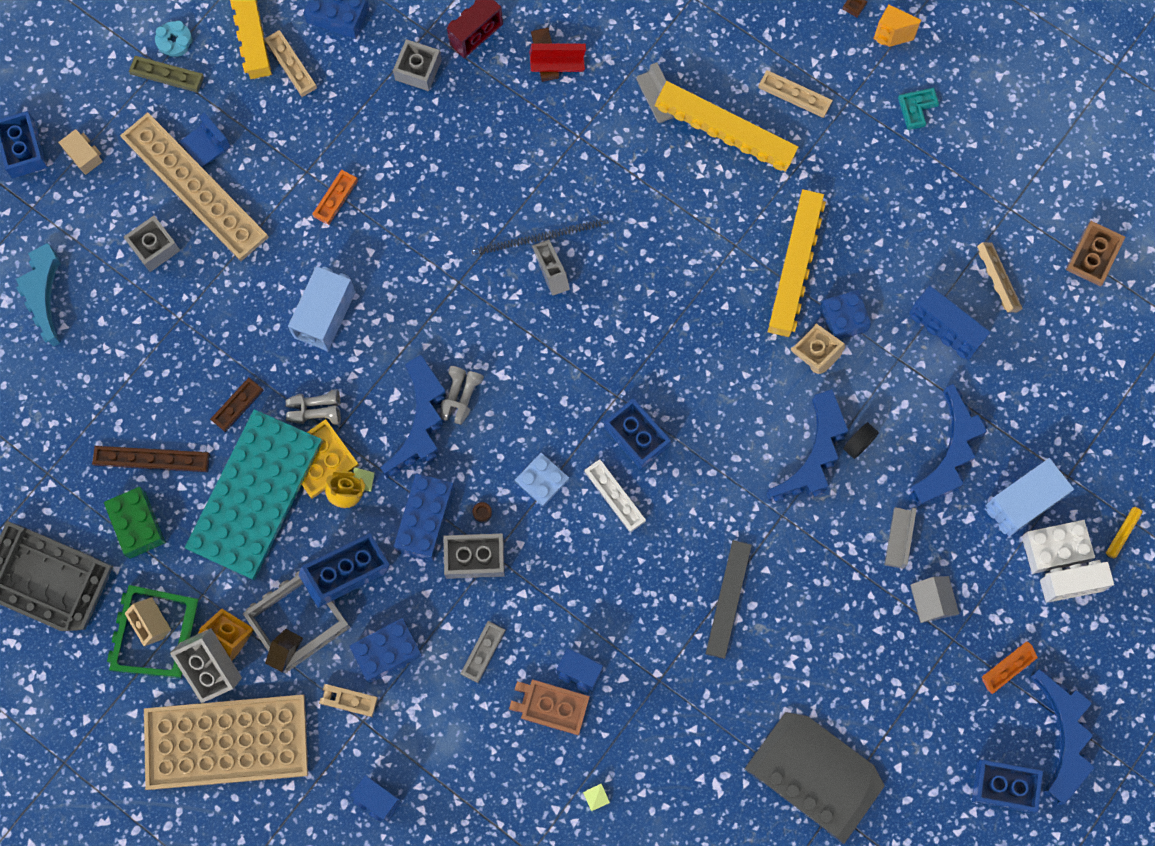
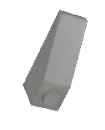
[532,240,570,296]

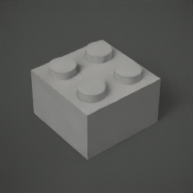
[393,39,442,91]
[124,216,180,272]

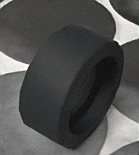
[843,422,879,459]

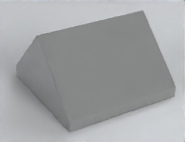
[910,576,959,623]

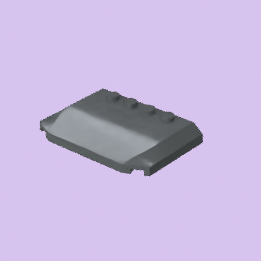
[0,521,114,631]
[744,712,885,844]

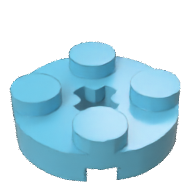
[155,21,192,57]

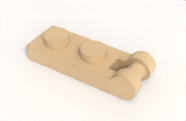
[319,684,378,717]

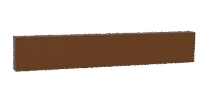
[92,446,210,472]

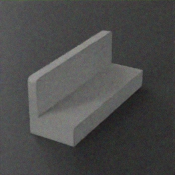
[636,62,674,123]
[884,507,917,569]

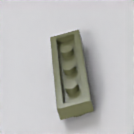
[129,56,204,93]

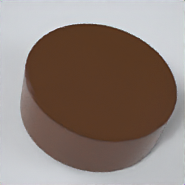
[472,502,492,522]

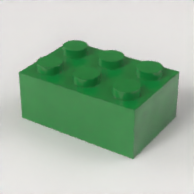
[103,486,166,559]

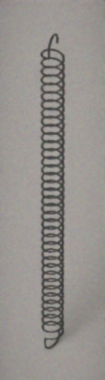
[472,219,609,255]

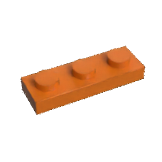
[312,169,358,225]
[981,641,1038,694]

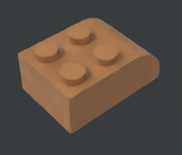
[1066,221,1125,287]

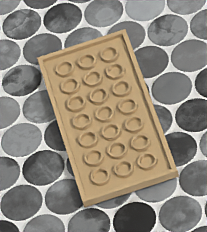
[144,695,308,790]

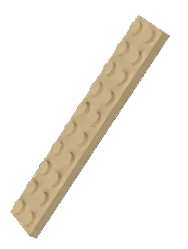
[120,113,269,261]

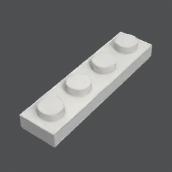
[584,459,646,533]

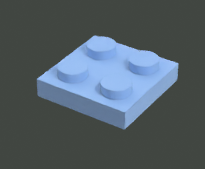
[515,453,569,507]

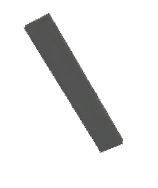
[705,540,752,659]

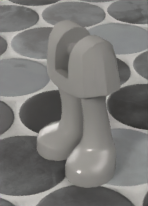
[440,366,484,425]
[286,389,341,425]

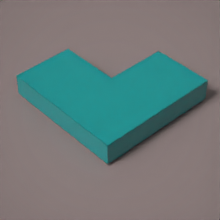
[898,88,939,130]

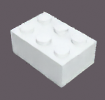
[1022,520,1095,574]
[1040,560,1114,603]

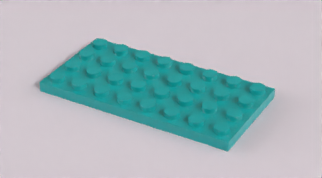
[184,409,323,580]

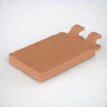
[509,680,590,735]

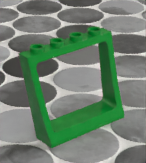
[107,585,198,679]

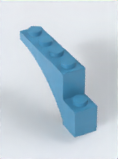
[16,243,62,347]

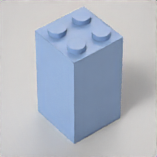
[288,266,356,351]
[985,458,1074,537]

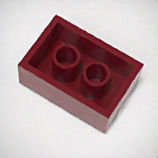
[447,0,503,59]

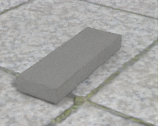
[460,621,506,683]

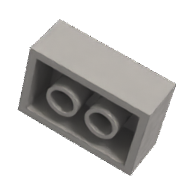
[444,533,505,579]
[170,628,242,703]

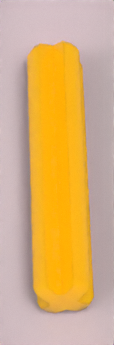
[1106,507,1143,559]

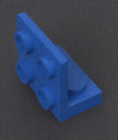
[180,112,231,168]

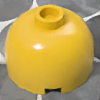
[325,470,365,508]

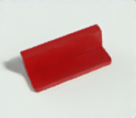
[529,44,586,72]

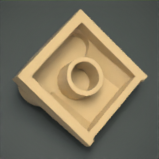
[791,323,845,374]

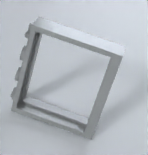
[243,571,351,674]

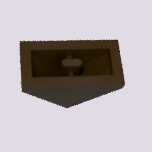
[265,629,303,673]

